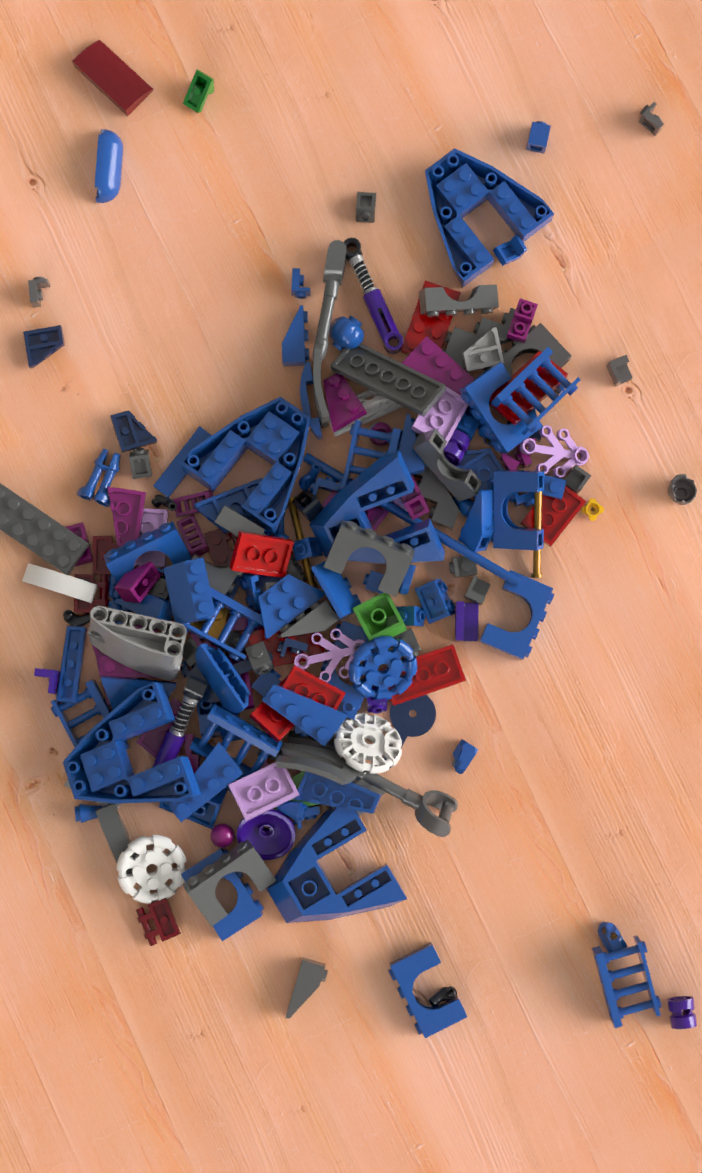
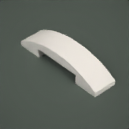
[22,563,98,603]

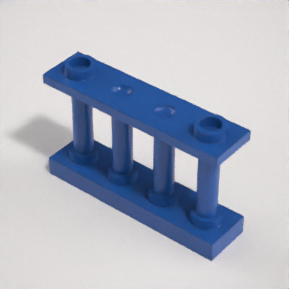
[491,347,581,435]
[338,420,403,506]
[182,587,263,662]
[51,680,131,750]
[189,704,282,778]
[592,935,662,1028]

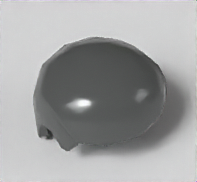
[667,474,697,505]

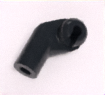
[151,495,177,511]
[63,610,90,627]
[428,986,457,1008]

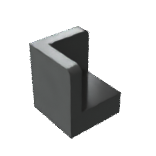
[606,355,633,387]
[565,465,591,494]
[464,575,490,605]
[183,637,198,668]

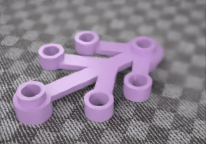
[520,425,589,478]
[294,628,365,682]

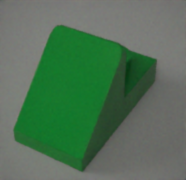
[183,69,214,113]

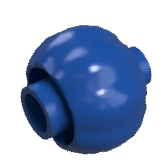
[329,315,364,351]

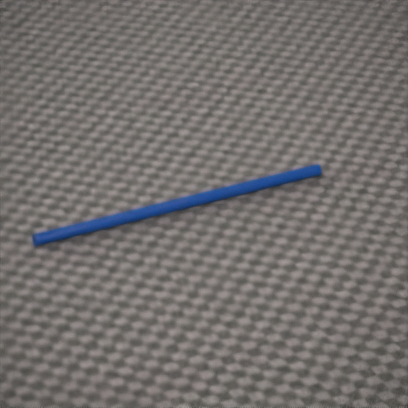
[303,453,521,587]

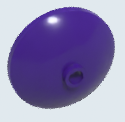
[237,809,295,860]

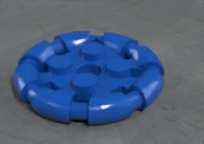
[349,636,417,700]

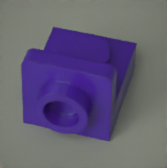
[367,685,387,714]

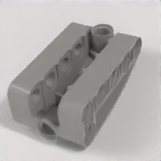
[88,606,186,680]

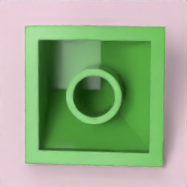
[353,592,406,641]

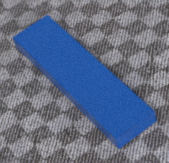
[153,426,212,498]
[56,626,87,704]

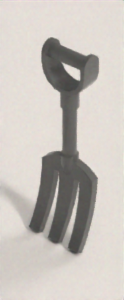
[313,240,346,429]
[276,731,458,837]

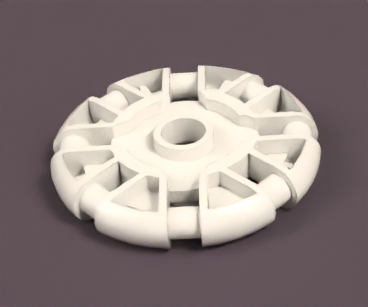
[334,713,402,774]
[116,835,187,904]

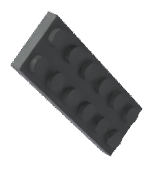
[331,344,446,417]
[0,483,90,575]

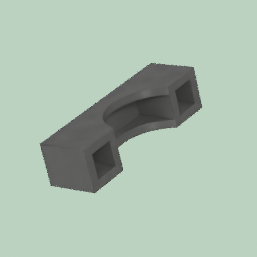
[419,284,499,317]
[412,428,482,502]

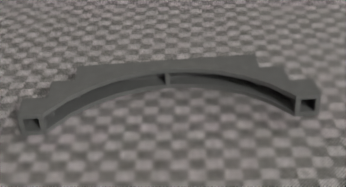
[412,308,516,530]

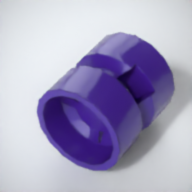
[443,430,471,466]
[667,996,697,1029]

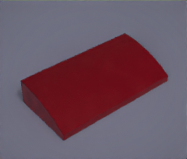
[72,40,153,116]

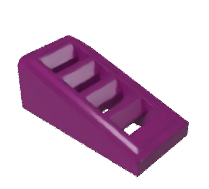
[173,490,214,518]
[176,514,209,558]

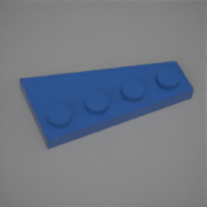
[294,772,382,814]

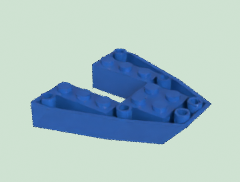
[425,148,554,288]
[180,397,311,535]
[309,450,445,564]
[63,682,201,804]
[267,806,407,923]

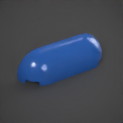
[95,129,123,203]
[196,644,250,713]

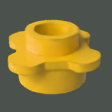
[581,498,604,521]

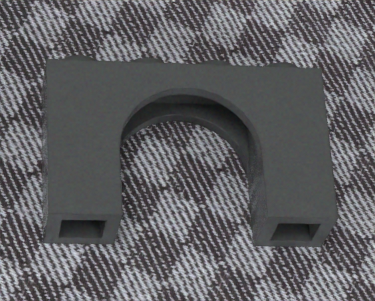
[484,323,571,391]
[191,505,266,595]
[324,520,415,597]
[183,839,277,927]

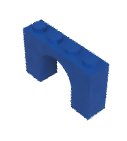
[459,362,543,454]
[491,470,544,551]
[103,521,192,583]
[479,570,554,660]
[321,621,379,710]
[181,848,264,941]
[388,942,467,1038]

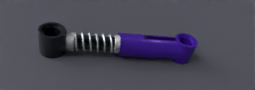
[343,237,403,354]
[152,675,208,768]

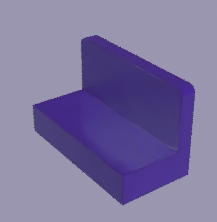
[455,601,479,641]
[34,668,60,694]

